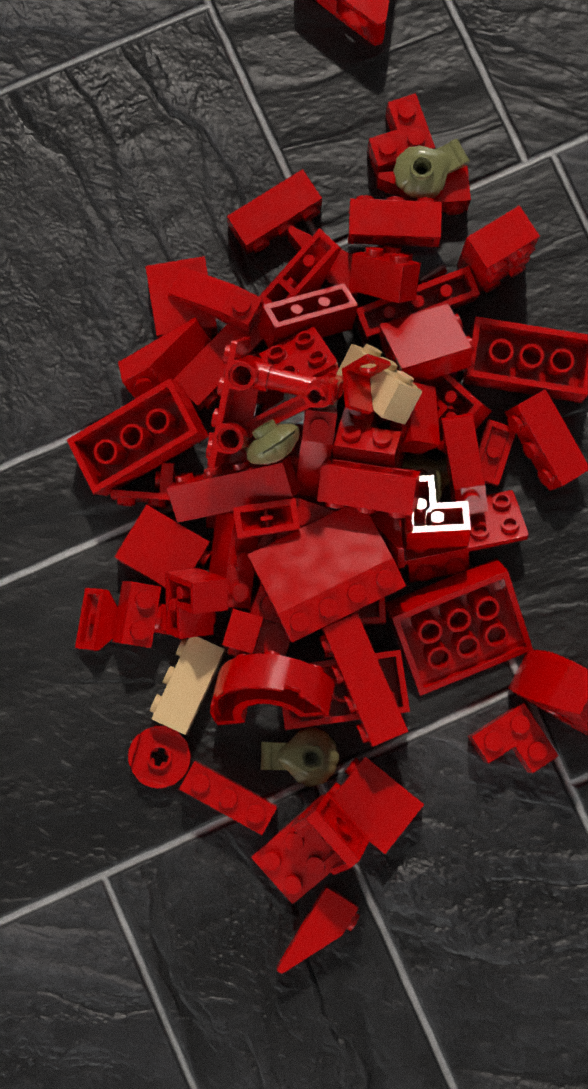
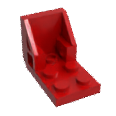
[251,792,370,904]

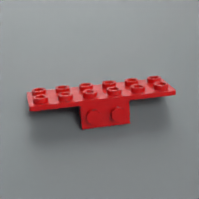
[398,490,529,583]

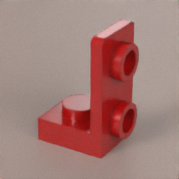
[110,463,176,509]

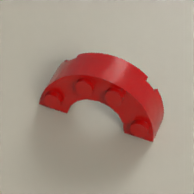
[210,651,335,725]

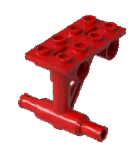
[206,337,344,468]

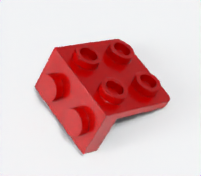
[259,326,338,393]

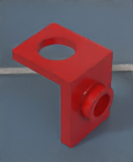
[342,354,391,414]

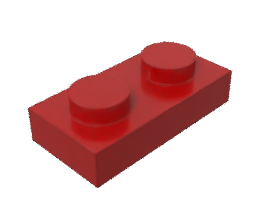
[478,419,516,487]

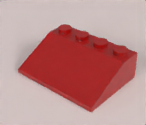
[247,506,406,642]
[385,558,533,696]

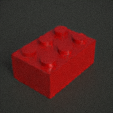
[457,205,540,293]

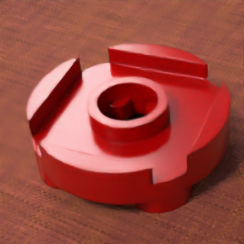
[128,726,191,788]

